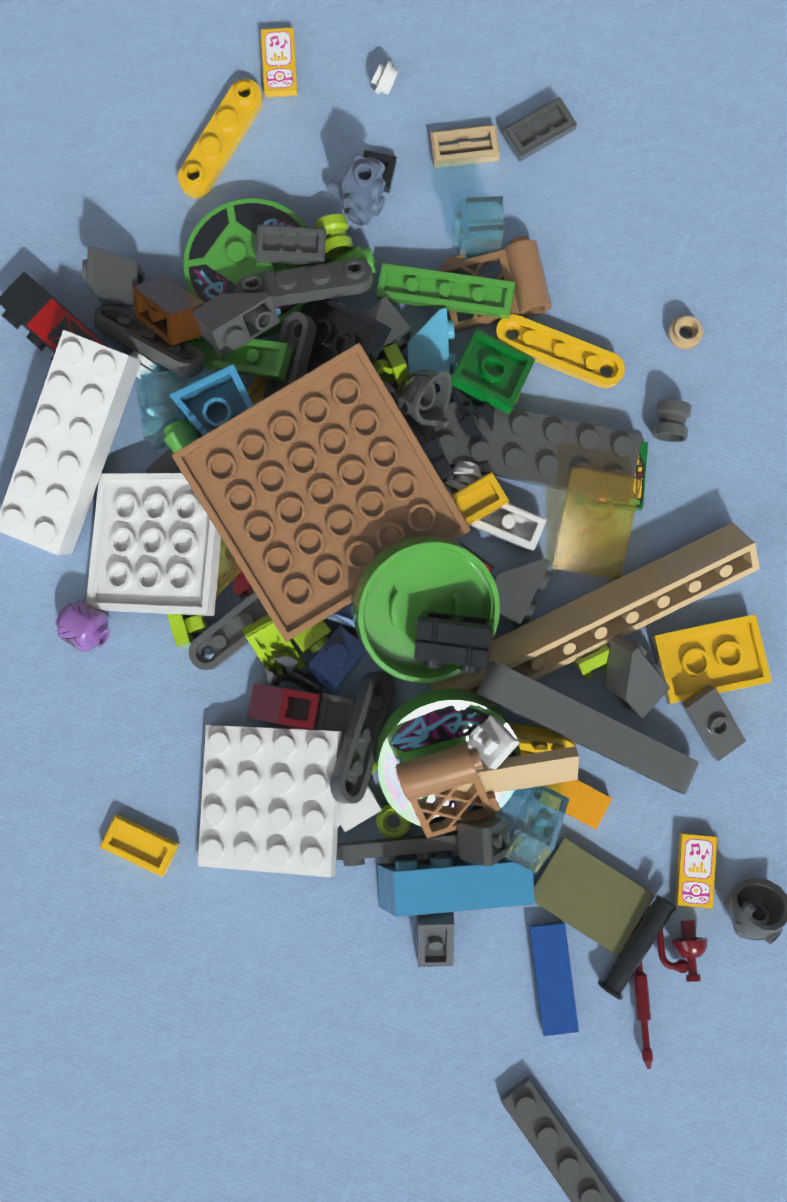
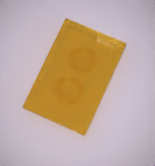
[551,466,642,579]

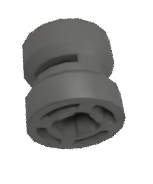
[652,399,692,442]

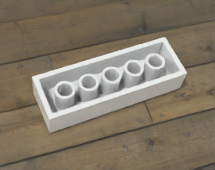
[0,330,142,555]

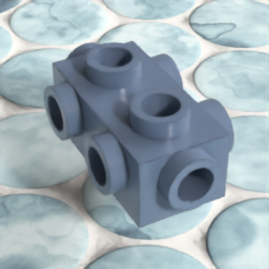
[327,154,386,226]

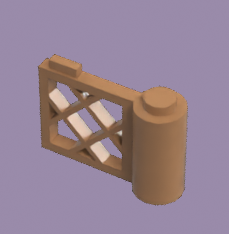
[439,236,552,333]
[396,742,500,839]

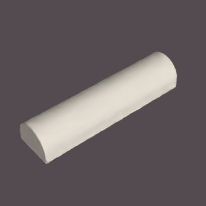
[443,479,547,552]

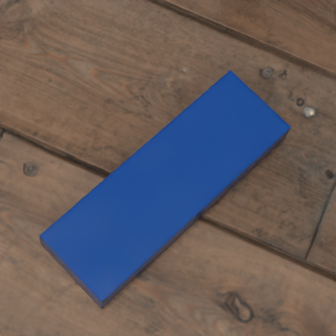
[529,921,579,1036]

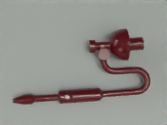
[633,917,708,1069]

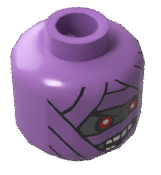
[55,601,110,652]

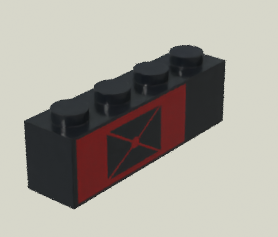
[0,272,110,361]

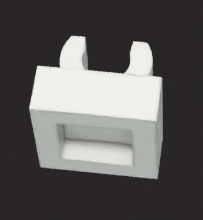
[467,715,520,769]

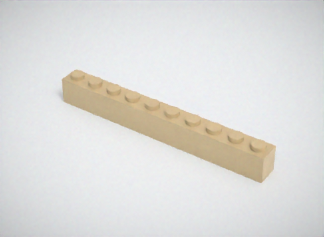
[427,522,760,693]

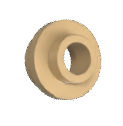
[668,316,703,350]

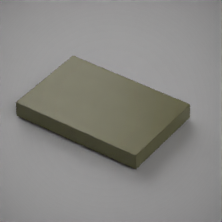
[534,837,655,956]

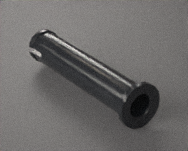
[597,894,677,1000]

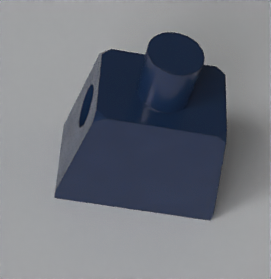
[307,624,367,694]

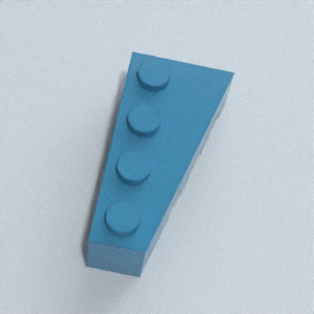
[169,364,254,436]
[377,852,535,917]

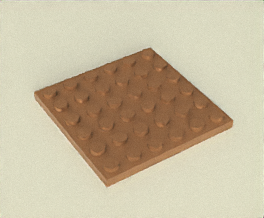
[171,343,471,643]

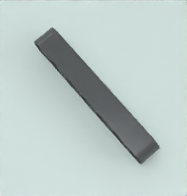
[476,661,699,795]

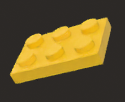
[652,614,772,704]

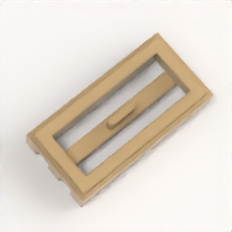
[430,124,500,169]

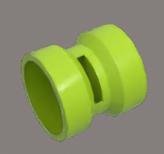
[314,214,354,261]

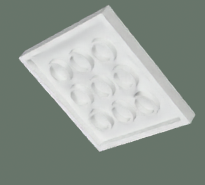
[86,473,221,616]
[198,725,342,877]

